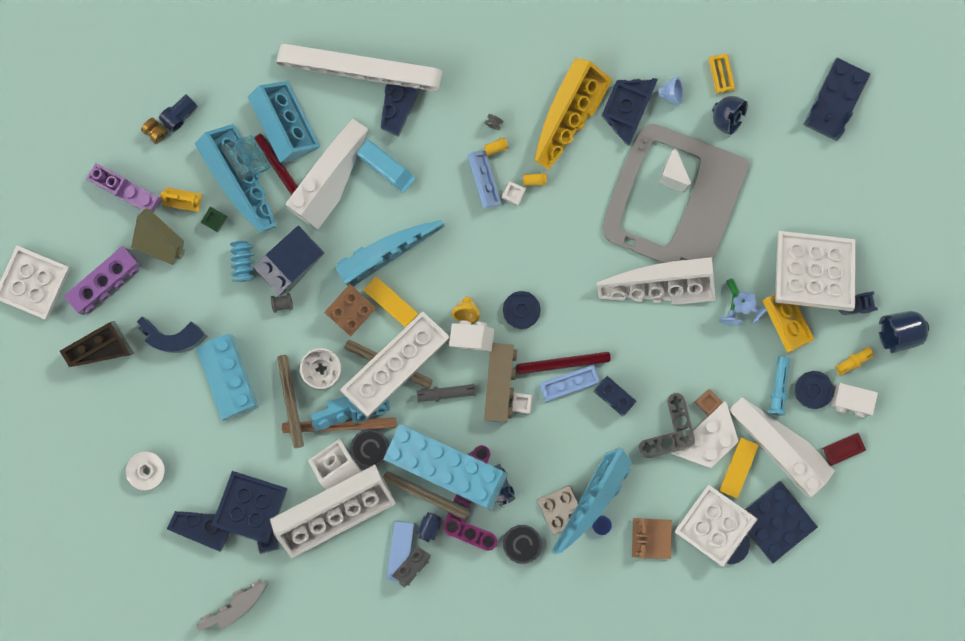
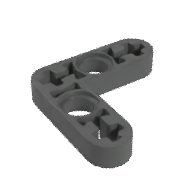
[639,393,695,458]

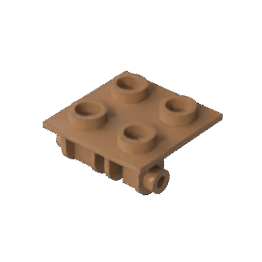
[324,284,376,336]
[632,518,672,559]

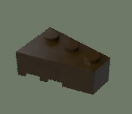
[59,321,134,368]

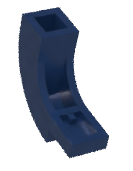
[137,316,208,353]

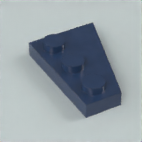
[381,84,421,137]
[167,511,230,552]

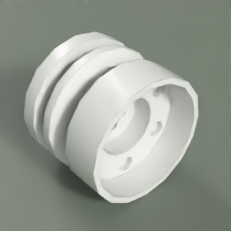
[300,348,342,389]

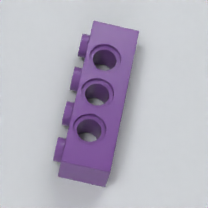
[64,246,142,315]

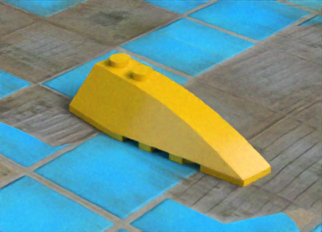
[534,58,613,170]

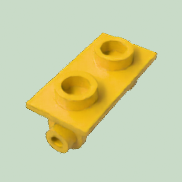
[160,187,203,213]

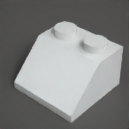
[308,438,362,490]

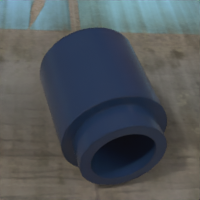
[417,512,441,542]

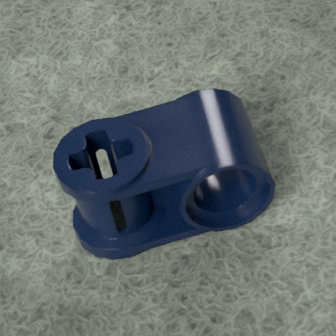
[839,291,878,315]

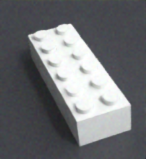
[270,465,396,559]

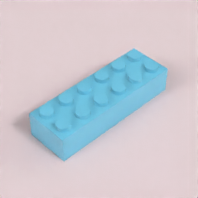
[383,424,508,509]

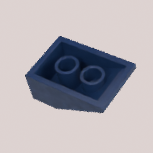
[254,226,325,296]

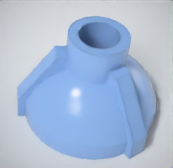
[659,77,683,105]

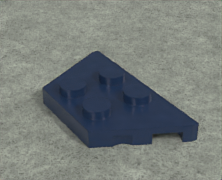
[601,78,658,146]

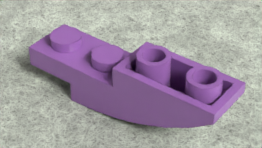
[86,163,161,213]

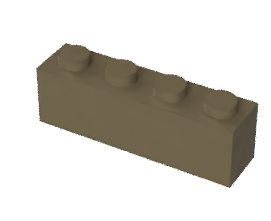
[484,343,517,422]

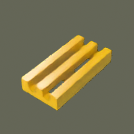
[708,53,735,94]

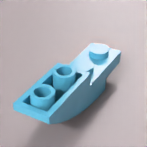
[310,397,390,432]

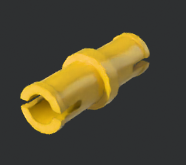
[835,347,874,376]

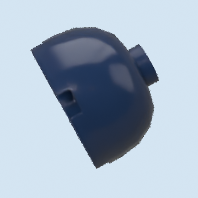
[712,96,748,135]

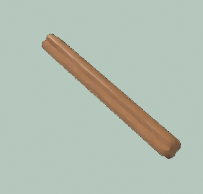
[282,418,397,433]

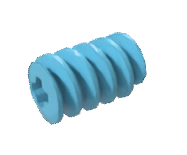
[230,241,256,282]

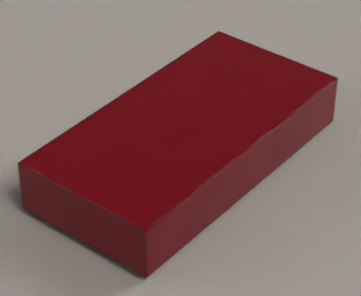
[822,433,866,466]

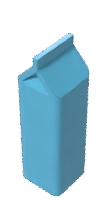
[357,139,416,192]

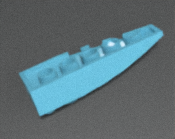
[194,124,276,232]
[335,220,444,286]
[551,448,632,554]

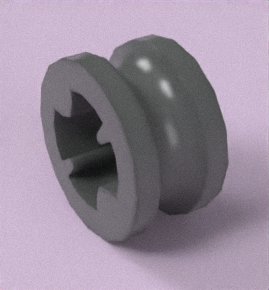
[485,114,504,131]

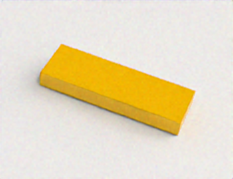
[363,276,419,328]
[719,437,759,499]

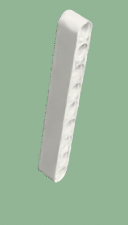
[276,44,443,91]

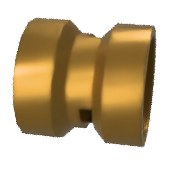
[141,117,168,144]

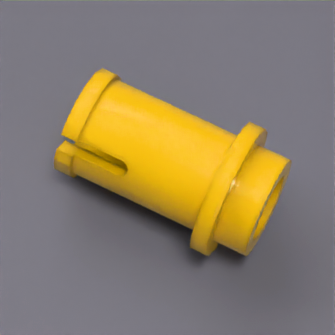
[484,137,509,156]
[523,172,547,187]

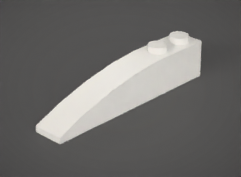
[285,119,368,230]
[597,257,716,304]
[729,397,835,497]

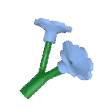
[719,278,767,326]

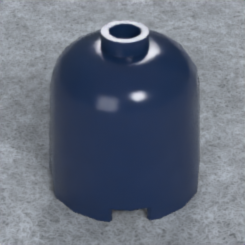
[879,311,929,354]

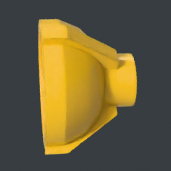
[451,297,480,324]

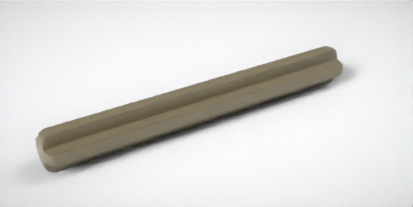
[344,340,433,389]
[277,355,304,448]
[383,471,470,519]

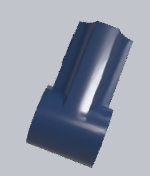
[159,94,198,132]

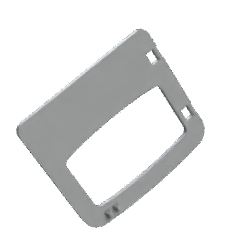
[603,124,749,263]

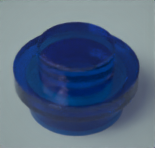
[592,515,612,535]

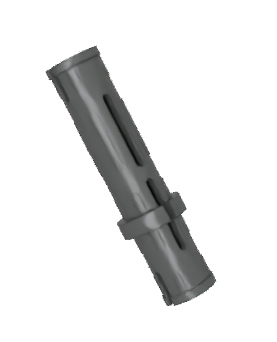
[417,384,475,403]

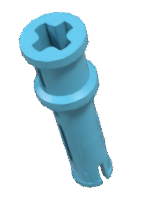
[768,356,790,416]

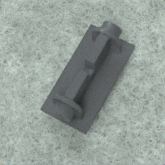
[392,546,431,588]

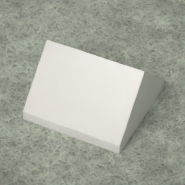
[658,149,691,193]

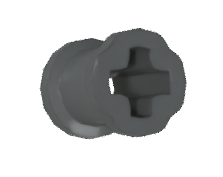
[271,293,293,313]

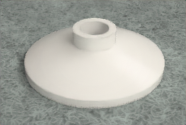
[126,451,165,490]

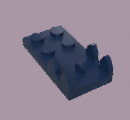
[803,58,870,141]

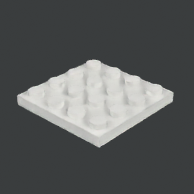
[775,231,856,311]

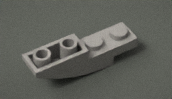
[197,579,269,632]

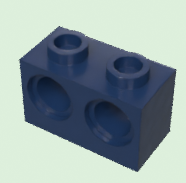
[593,376,637,416]

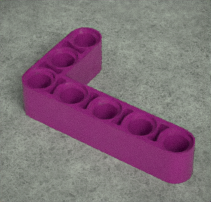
[444,445,497,551]

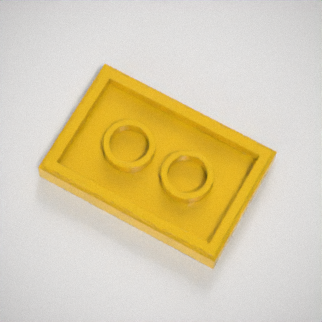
[762,295,814,353]

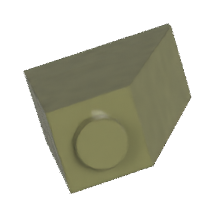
[131,208,185,265]

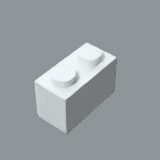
[449,321,494,352]
[830,383,878,418]

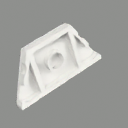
[671,401,739,468]

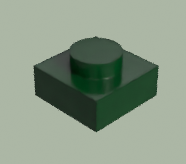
[200,206,228,233]

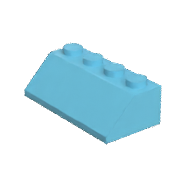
[248,81,320,163]
[196,333,259,420]

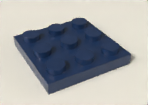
[211,471,288,545]
[744,481,818,564]

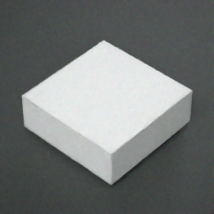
[501,181,526,206]
[512,393,532,414]

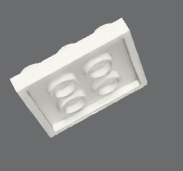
[0,245,71,320]
[675,485,757,568]

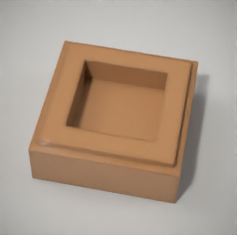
[695,389,723,416]

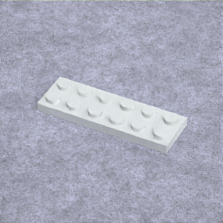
[340,312,450,418]

